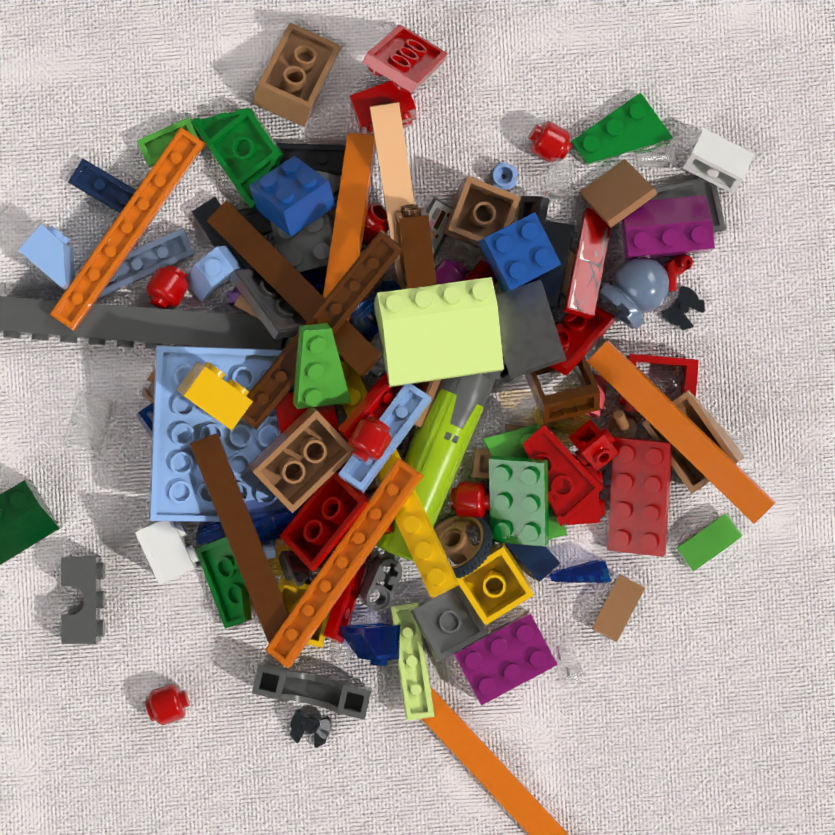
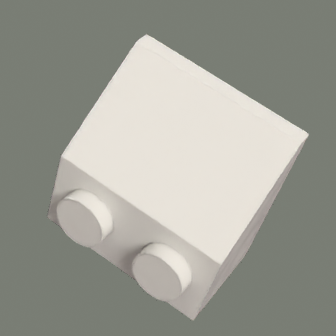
[135,521,199,585]

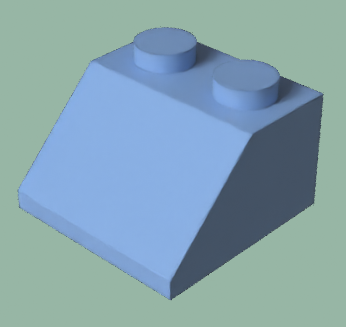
[18,224,75,290]

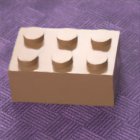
[247,407,353,513]

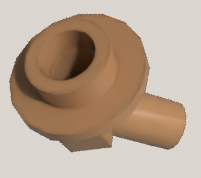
[608,410,637,438]

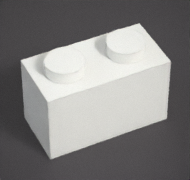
[683,128,754,194]

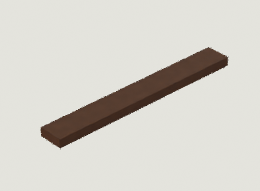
[207,200,383,377]
[241,230,404,430]
[190,433,289,661]

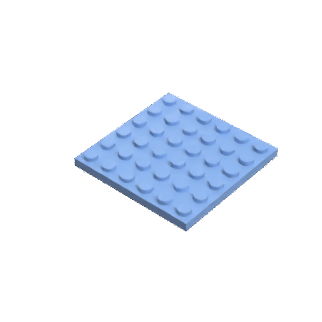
[149,345,302,522]

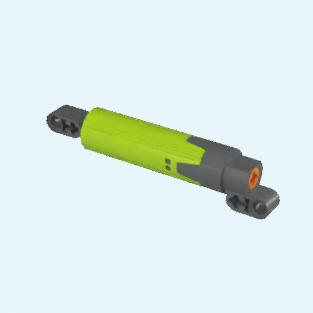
[359,353,514,611]

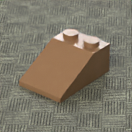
[253,23,341,127]
[642,390,744,494]

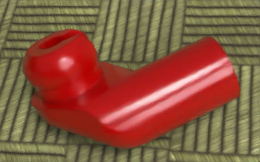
[663,255,693,292]

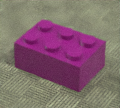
[454,611,558,705]

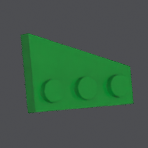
[571,92,673,166]

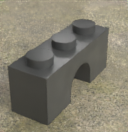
[61,556,106,644]

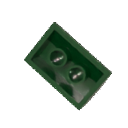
[0,480,60,565]

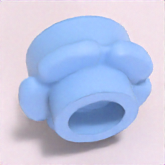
[490,162,518,190]

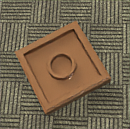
[579,159,657,228]

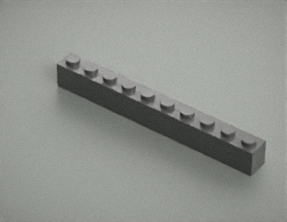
[0,296,284,350]

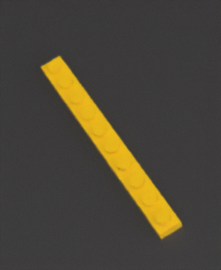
[341,360,460,598]

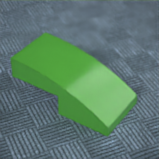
[677,512,743,571]

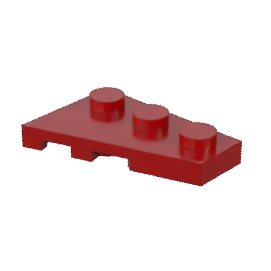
[550,305,615,376]
[523,424,604,526]

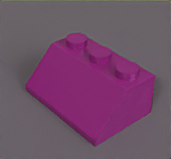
[621,195,715,260]

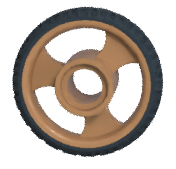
[434,513,493,578]

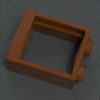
[394,204,437,289]
[525,356,600,424]

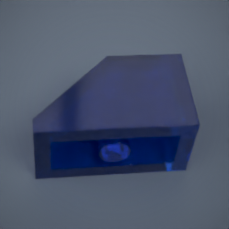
[340,623,400,666]

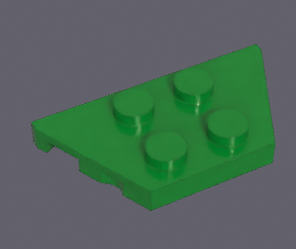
[191,108,284,210]

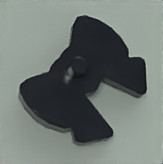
[661,286,705,330]
[290,709,332,748]

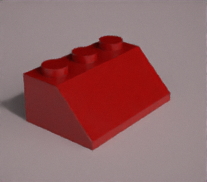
[280,471,369,572]

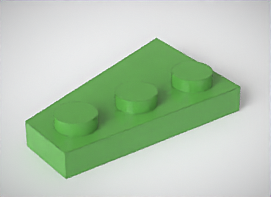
[293,323,351,409]

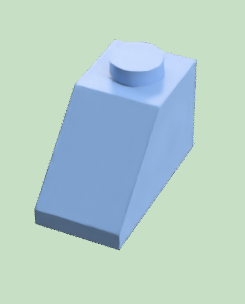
[185,245,244,302]

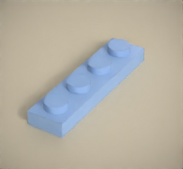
[338,384,432,493]

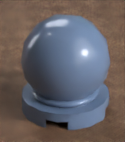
[598,257,669,330]

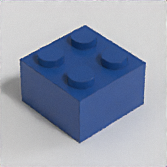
[250,156,335,237]
[478,212,561,293]

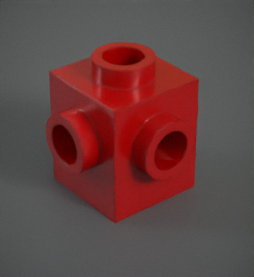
[568,419,619,471]

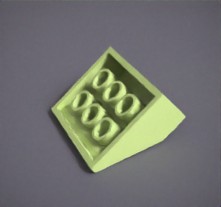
[374,277,504,387]

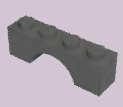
[252,662,372,720]

